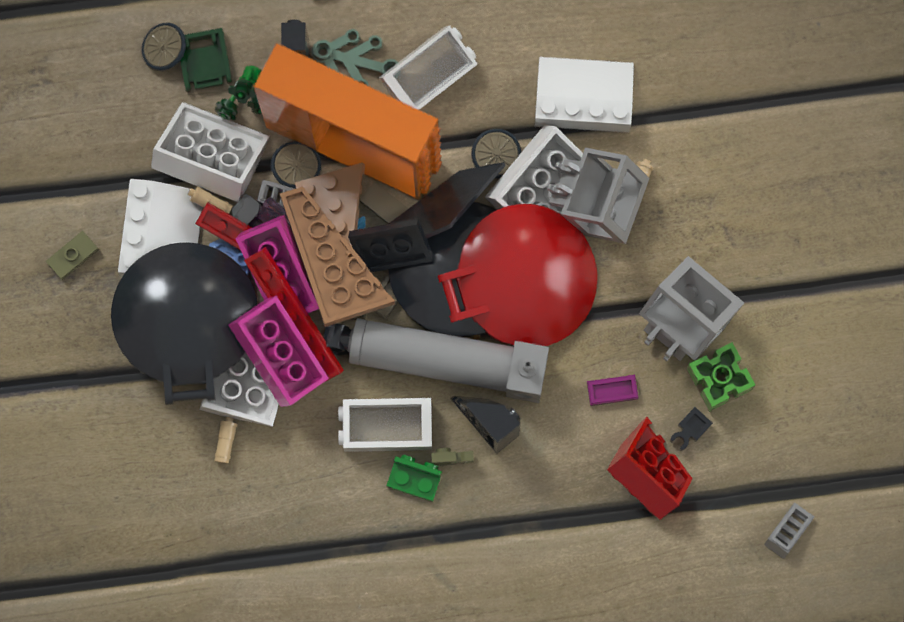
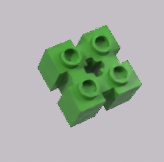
[687,342,755,412]

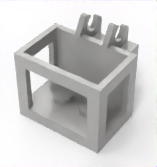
[547,148,650,244]
[639,256,744,362]

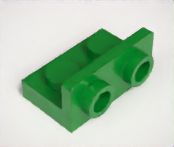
[386,454,442,502]

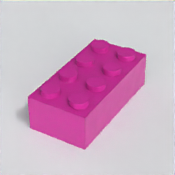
[235,215,319,313]
[228,296,329,407]

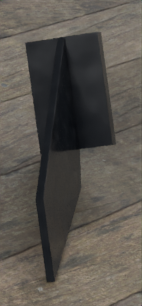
[348,162,506,272]

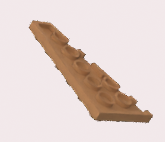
[295,162,365,248]
[280,186,395,327]

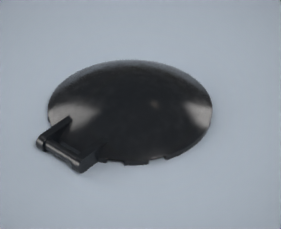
[388,202,497,337]
[111,242,257,405]

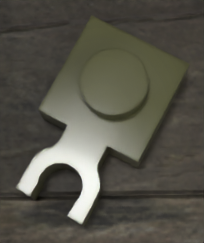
[431,448,474,466]

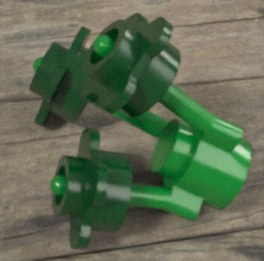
[215,66,262,120]

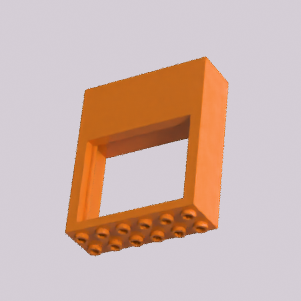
[254,43,442,200]

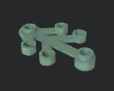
[311,29,401,86]

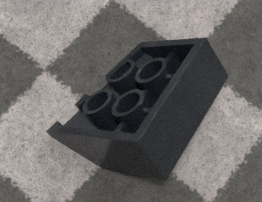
[450,396,521,454]

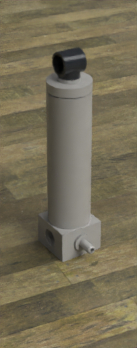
[323,319,549,403]

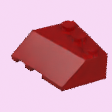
[607,417,693,520]

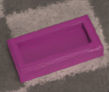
[587,375,639,406]

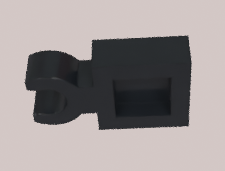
[670,407,713,451]

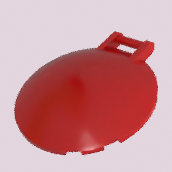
[437,204,598,346]

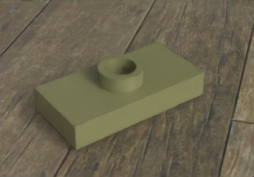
[46,230,99,280]

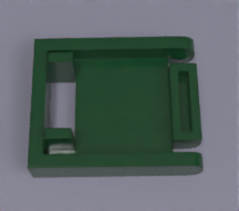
[180,28,233,92]

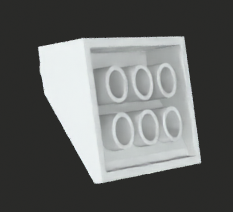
[535,57,634,132]
[151,102,269,202]
[485,125,583,213]
[118,179,203,278]
[199,353,279,427]

